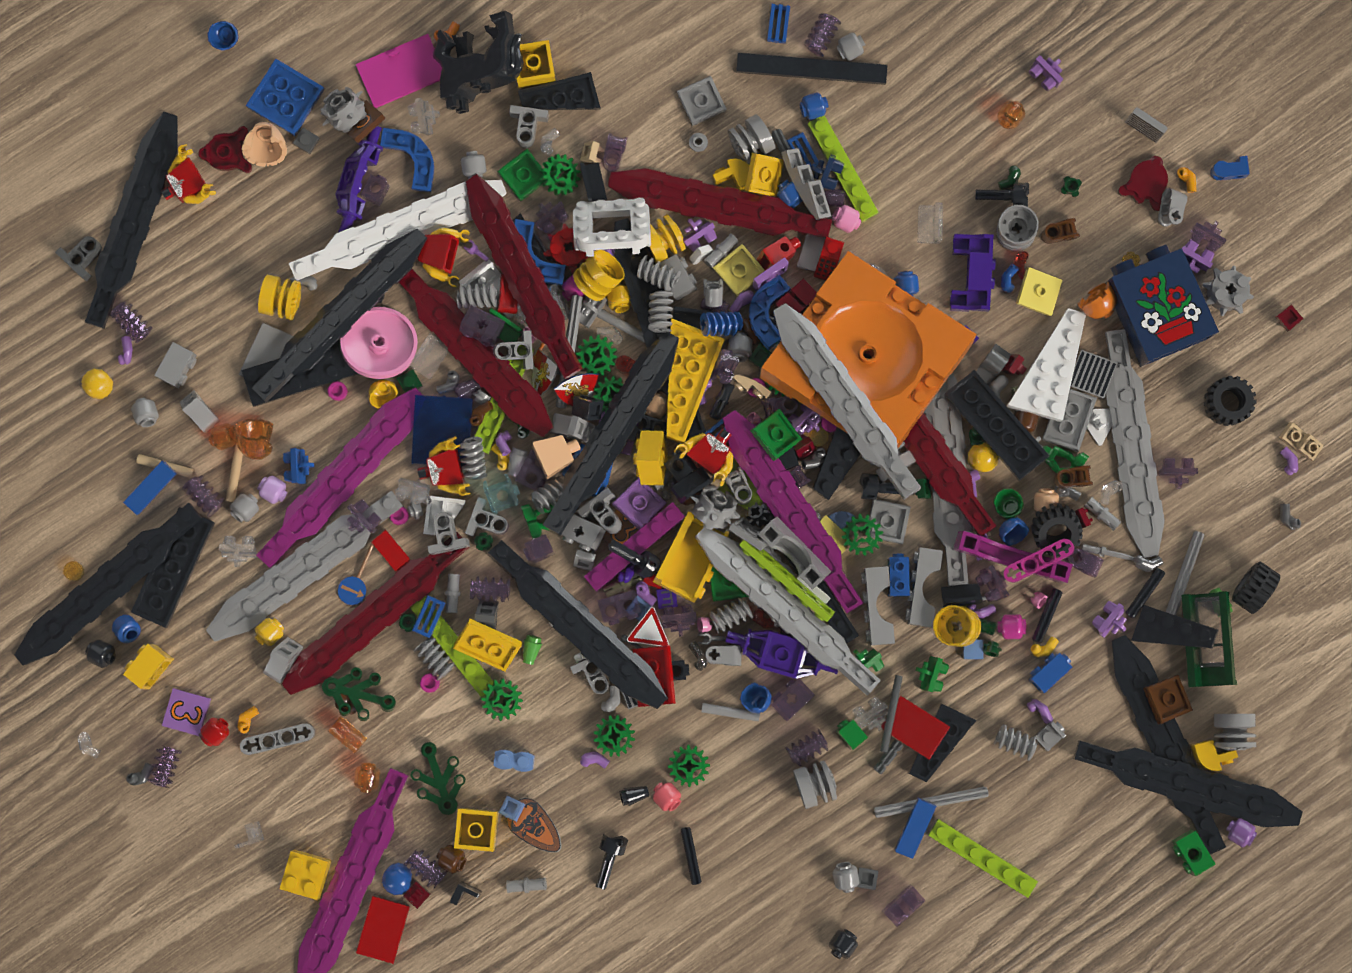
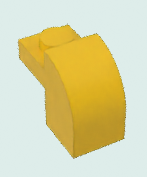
[712,159,750,191]
[1190,740,1238,771]

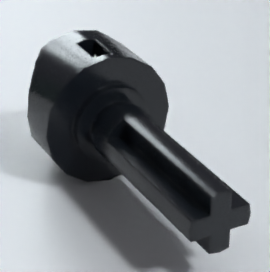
[975,182,1029,207]
[859,473,914,500]
[608,539,661,578]
[596,833,628,890]

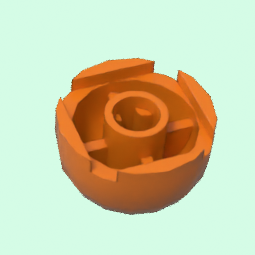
[1078,282,1117,319]

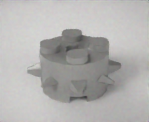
[320,87,367,133]
[1203,266,1254,316]
[691,486,740,530]

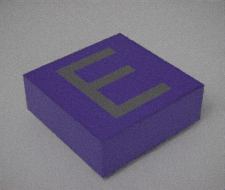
[656,589,678,609]

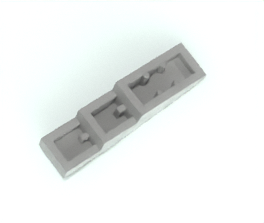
[781,148,831,220]

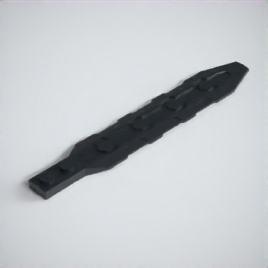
[85,112,178,329]
[614,218,706,439]
[252,229,428,403]
[543,332,679,536]
[14,503,202,666]
[488,540,668,709]
[1112,635,1226,855]
[1073,740,1303,827]

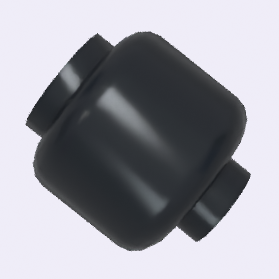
[85,640,116,668]
[829,929,858,959]

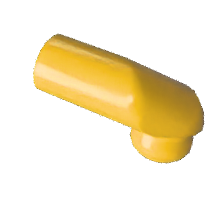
[491,443,509,471]
[1030,637,1059,658]

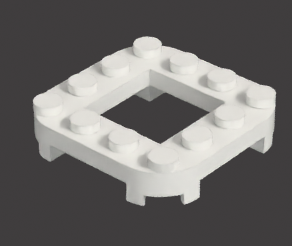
[573,198,651,257]

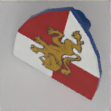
[554,373,599,406]

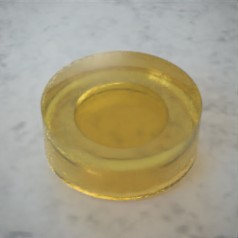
[809,427,828,447]
[63,561,84,581]

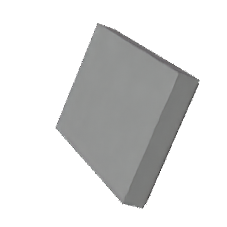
[239,323,293,377]
[1042,389,1097,452]

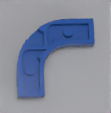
[380,128,435,192]
[515,219,566,285]
[749,275,791,350]

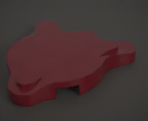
[198,126,252,174]
[1118,156,1168,211]

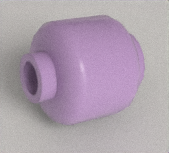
[257,475,288,504]

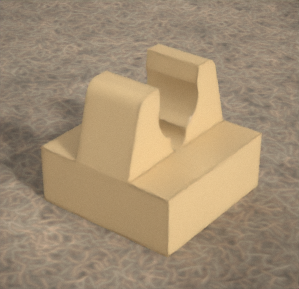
[580,141,604,163]

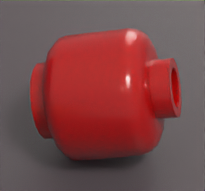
[200,718,229,746]

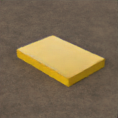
[453,618,522,672]

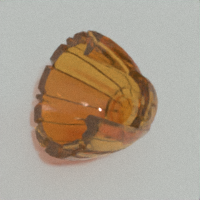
[233,419,273,460]

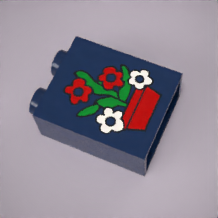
[1105,245,1219,367]

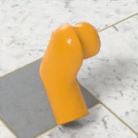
[1177,167,1197,193]
[237,706,259,734]

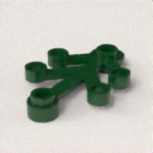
[322,667,396,721]
[410,742,466,815]

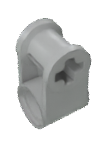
[1158,188,1187,227]
[703,279,723,307]
[725,466,752,505]
[704,646,742,666]

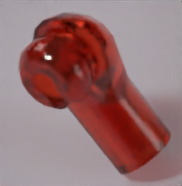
[1013,251,1029,280]
[752,610,780,628]

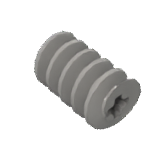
[637,255,681,291]
[457,283,499,309]
[648,291,673,333]
[459,437,487,480]
[531,475,565,514]
[710,598,753,634]
[413,638,455,681]
[994,724,1038,761]

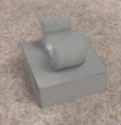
[573,548,596,571]

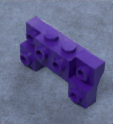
[950,234,996,312]

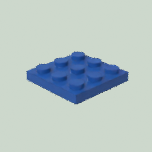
[246,59,325,136]

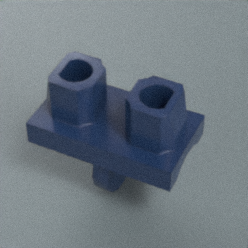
[811,154,844,190]

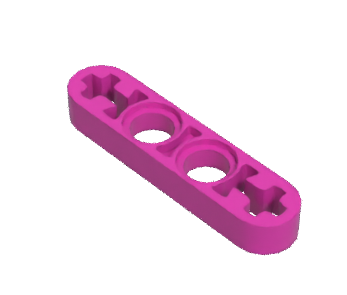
[1004,539,1075,583]

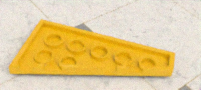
[666,318,725,444]

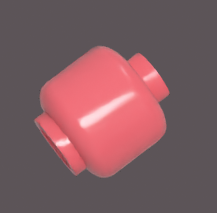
[653,782,681,812]

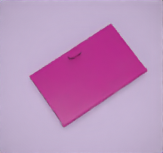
[356,34,442,108]

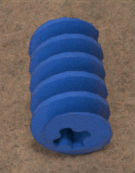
[700,312,743,337]

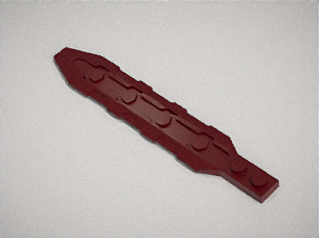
[608,168,832,239]
[466,174,583,379]
[399,269,554,437]
[865,354,996,536]
[282,532,470,695]

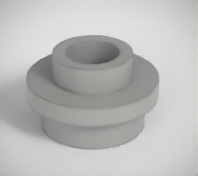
[689,133,708,152]
[473,389,491,404]
[408,501,423,520]

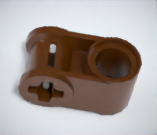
[1041,218,1080,244]
[1054,465,1093,488]

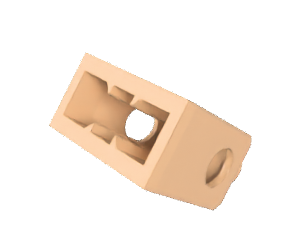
[532,435,581,479]

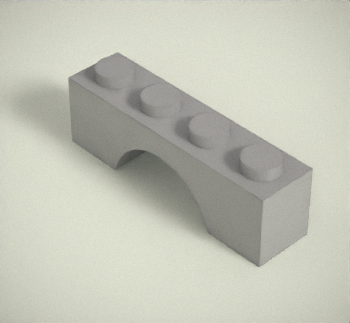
[758,517,832,590]
[905,547,943,628]
[861,566,895,646]

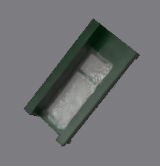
[1181,591,1237,687]

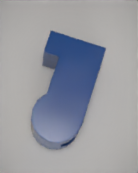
[1210,156,1250,180]

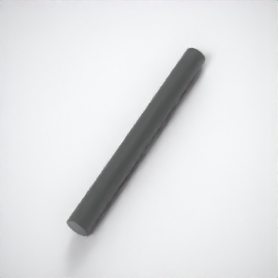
[880,675,903,753]

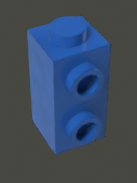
[888,553,910,597]
[1029,653,1073,693]

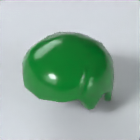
[993,488,1024,519]

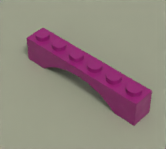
[584,502,685,592]
[953,531,1073,583]

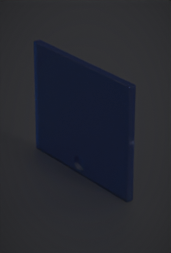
[411,395,473,466]

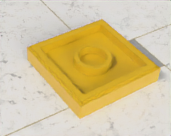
[745,153,784,197]

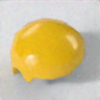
[81,368,113,399]
[368,379,398,409]
[967,443,999,472]

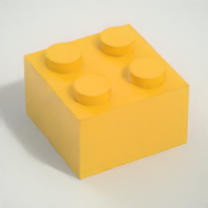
[517,40,556,89]
[633,431,668,485]
[123,644,174,689]
[454,808,499,852]
[279,850,332,900]

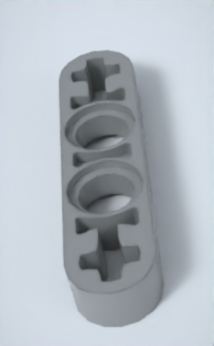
[240,724,315,755]

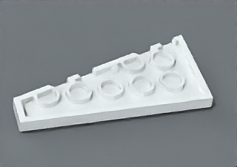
[1007,308,1086,422]

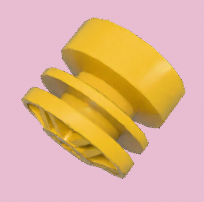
[650,214,686,263]
[573,250,625,301]
[258,274,301,320]
[933,605,981,647]

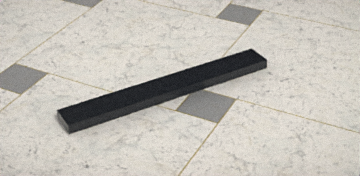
[736,53,888,85]
[764,510,859,644]

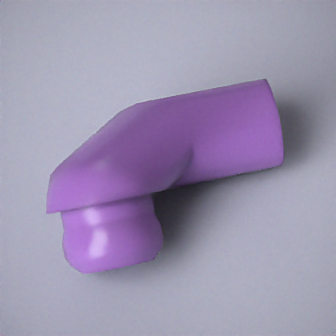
[118,336,133,365]
[496,430,512,456]
[636,581,658,607]
[967,604,996,618]
[580,751,610,769]

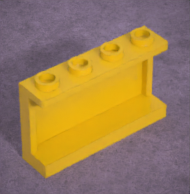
[653,511,730,603]

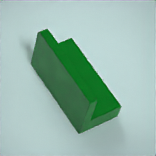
[481,308,523,343]

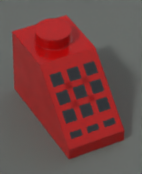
[814,237,844,281]

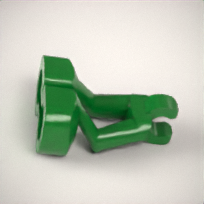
[1043,445,1089,483]
[521,504,553,541]

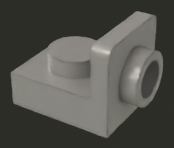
[1034,721,1066,752]

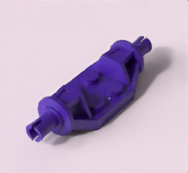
[335,126,383,233]
[725,629,838,679]

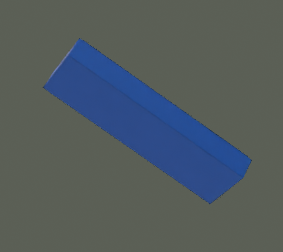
[123,460,177,515]
[894,798,937,859]

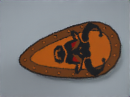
[506,798,561,852]

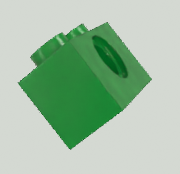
[835,719,868,750]
[1172,829,1216,876]

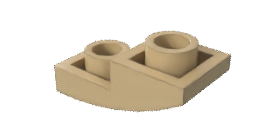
[733,375,772,400]
[1279,422,1324,461]

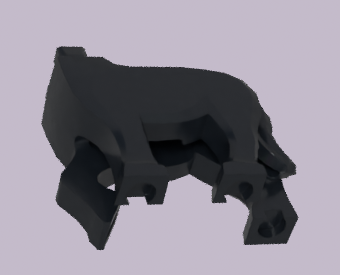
[433,11,524,114]

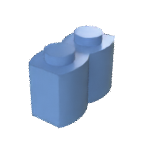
[493,750,535,772]

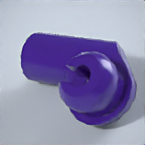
[618,563,634,583]

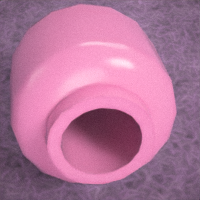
[832,205,861,233]

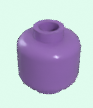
[1226,818,1257,847]

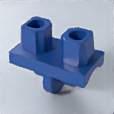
[283,448,314,484]

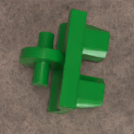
[853,648,884,672]
[915,656,949,692]

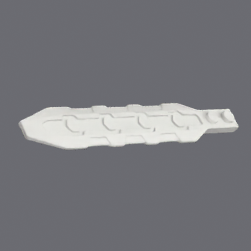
[289,180,507,281]

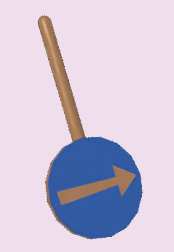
[338,544,374,605]

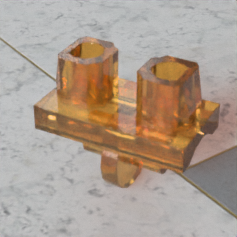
[328,716,368,754]

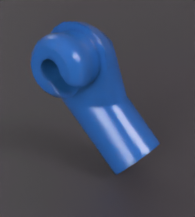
[1001,264,1019,293]

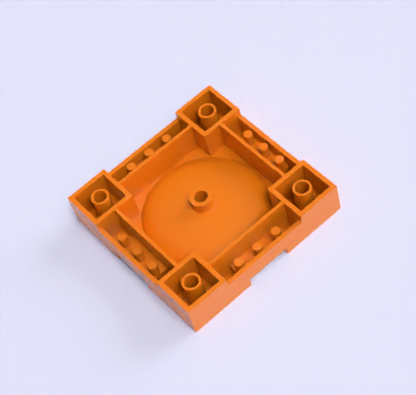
[760,251,976,448]

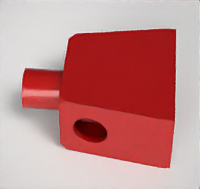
[756,236,801,271]

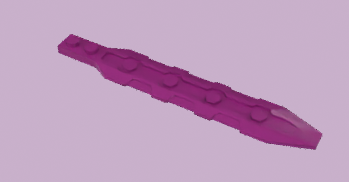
[256,388,426,568]
[723,410,863,613]
[297,768,409,973]

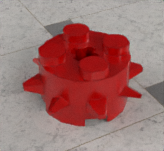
[544,224,588,274]

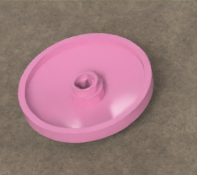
[340,307,418,379]

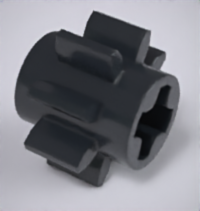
[745,502,771,528]

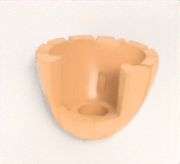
[242,122,287,167]

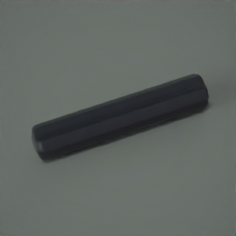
[1126,568,1165,618]
[1032,588,1063,643]
[681,827,702,885]

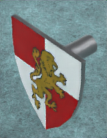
[532,349,561,396]

